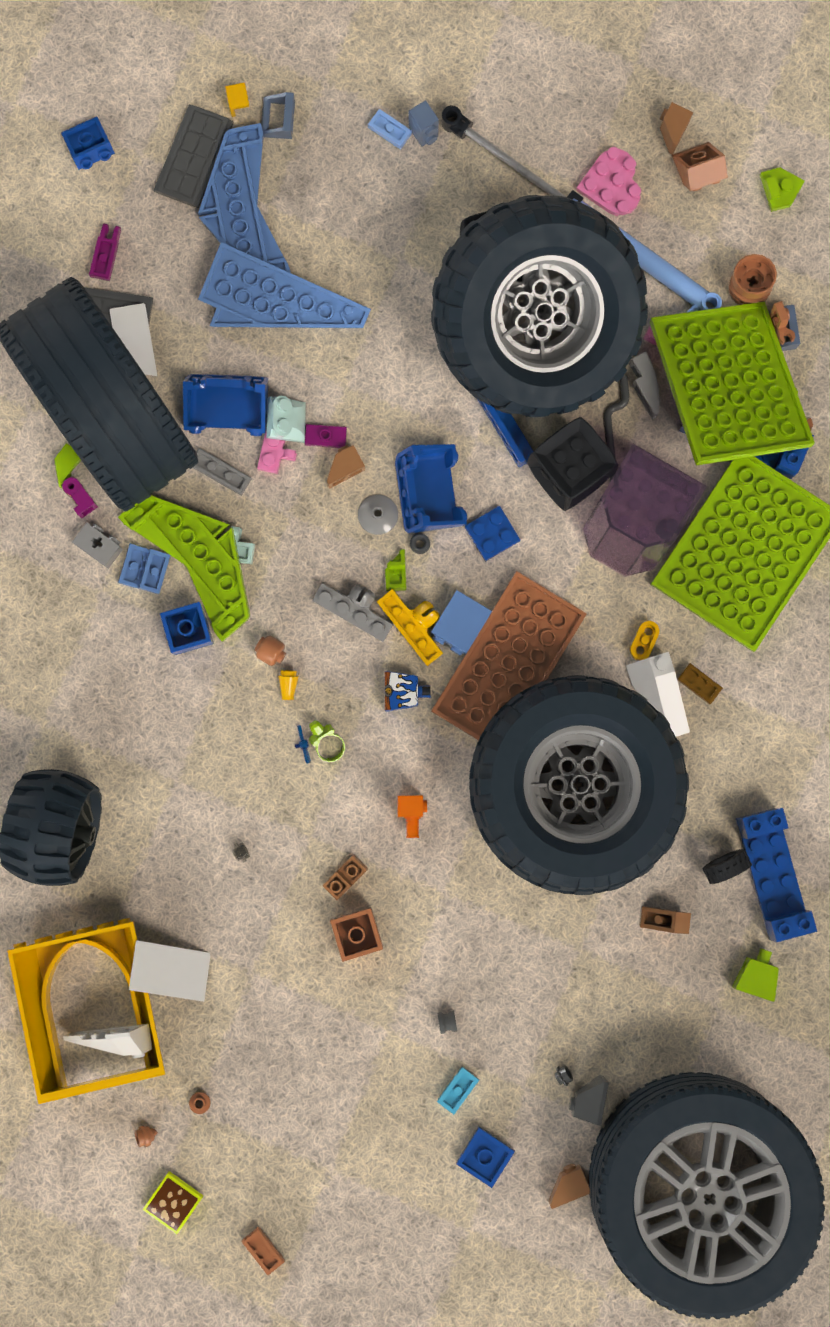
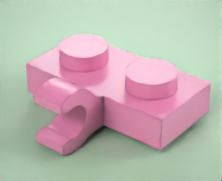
[257,430,297,474]

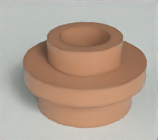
[189,1092,211,1114]

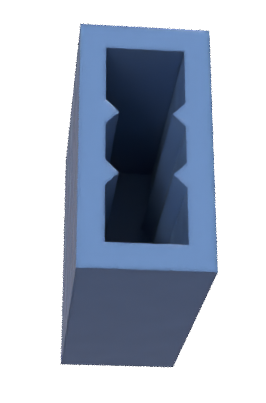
[431,590,492,656]

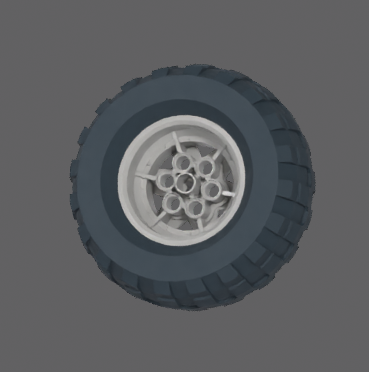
[431,195,648,418]
[469,675,689,895]

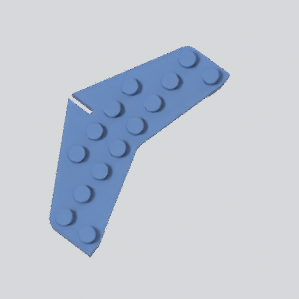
[198,123,291,273]

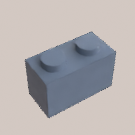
[409,100,439,147]

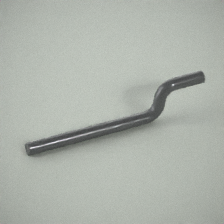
[603,375,630,498]

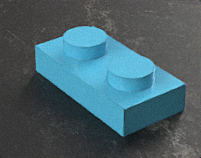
[437,1066,479,1115]

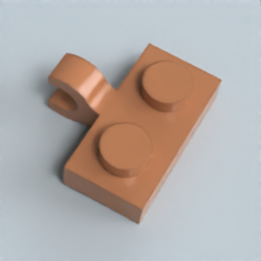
[770,301,795,345]

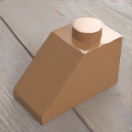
[660,102,694,155]
[327,445,365,489]
[640,906,691,934]
[548,1163,590,1209]

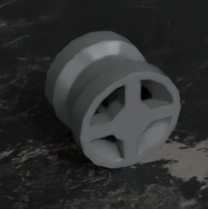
[437,1010,457,1034]

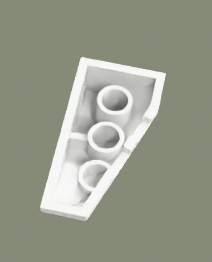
[626,652,690,736]
[63,1024,152,1058]

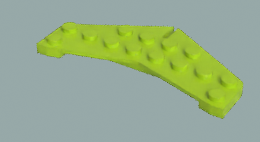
[118,495,250,642]

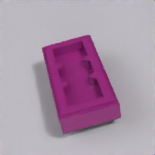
[305,424,347,448]

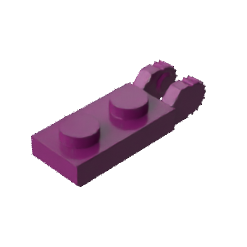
[89,223,121,281]

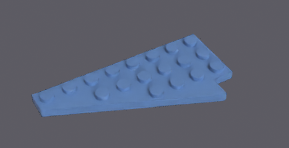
[198,242,371,328]

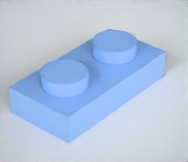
[368,109,412,150]

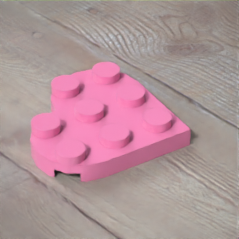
[576,147,641,216]

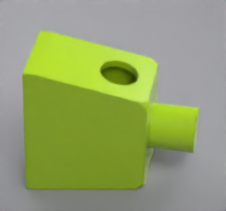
[732,948,779,1002]

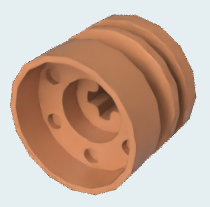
[729,254,777,305]

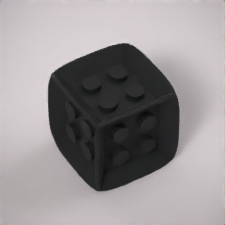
[527,417,619,511]

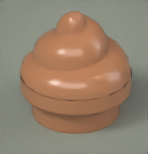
[134,1126,158,1148]

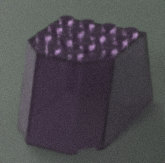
[583,443,707,577]

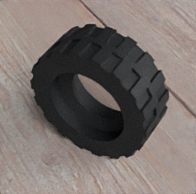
[702,849,752,884]

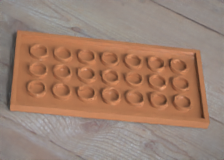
[431,571,587,740]

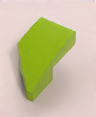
[54,443,81,488]
[385,549,406,591]

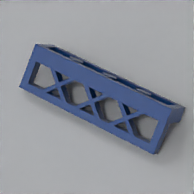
[478,400,534,468]

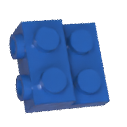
[61,117,115,170]

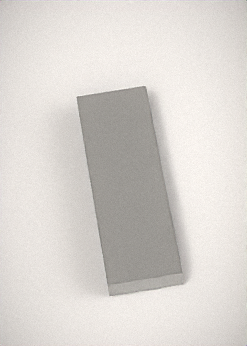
[193,448,252,496]

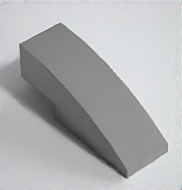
[629,351,659,420]

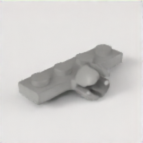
[312,582,393,642]

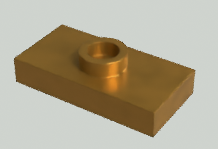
[677,663,723,705]

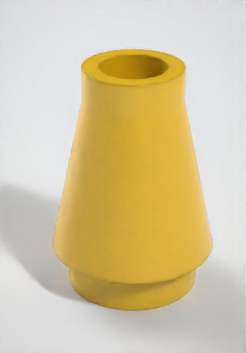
[278,670,299,700]

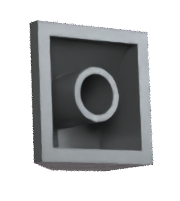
[569,1075,609,1126]

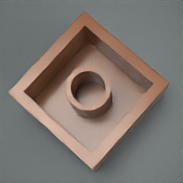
[330,907,383,962]

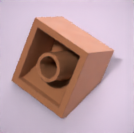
[672,142,728,191]

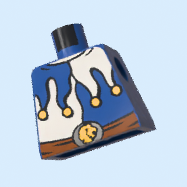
[385,671,431,712]

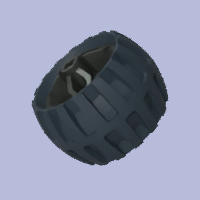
[0,769,102,886]

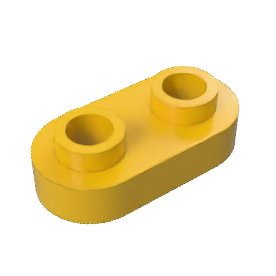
[630,621,659,661]

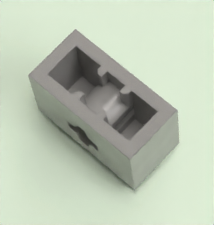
[72,523,123,569]

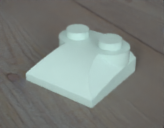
[266,396,306,443]

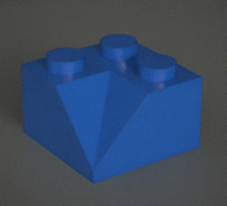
[160,602,214,655]

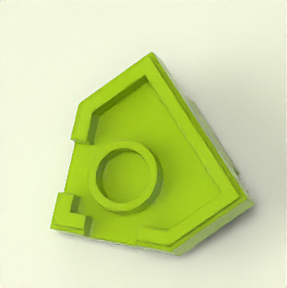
[760,167,805,212]

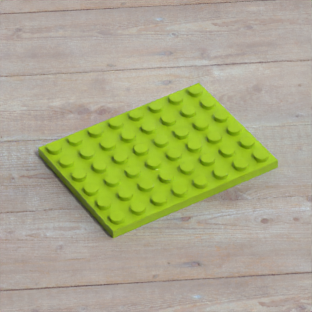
[649,302,815,466]
[650,456,830,652]

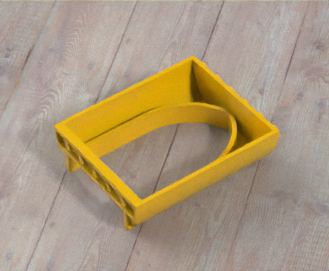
[7,918,166,1104]

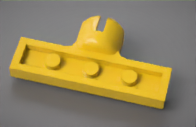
[377,589,444,666]

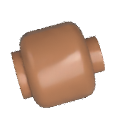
[254,635,287,666]

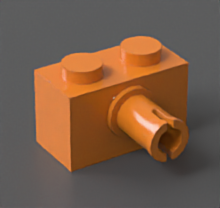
[398,795,427,838]

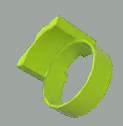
[309,720,345,762]

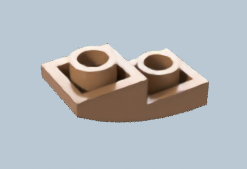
[323,854,368,900]

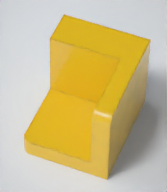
[225,82,249,117]

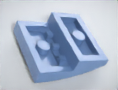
[118,543,171,594]

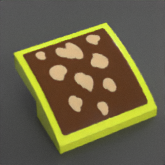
[143,1171,204,1234]

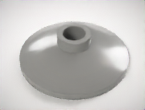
[358,494,398,535]

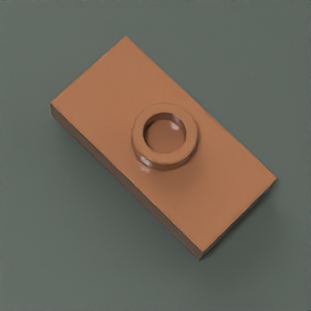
[241,1226,285,1275]

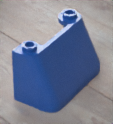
[183,374,268,436]
[395,444,467,533]

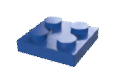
[465,506,521,562]
[456,1127,515,1188]

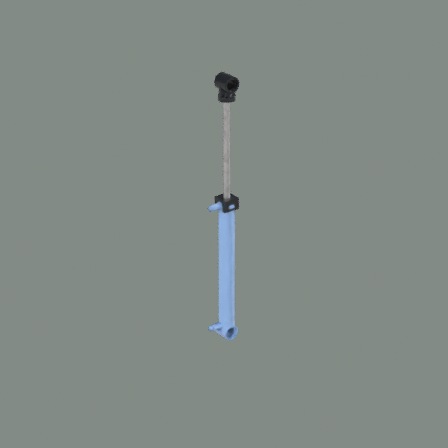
[442,105,722,312]

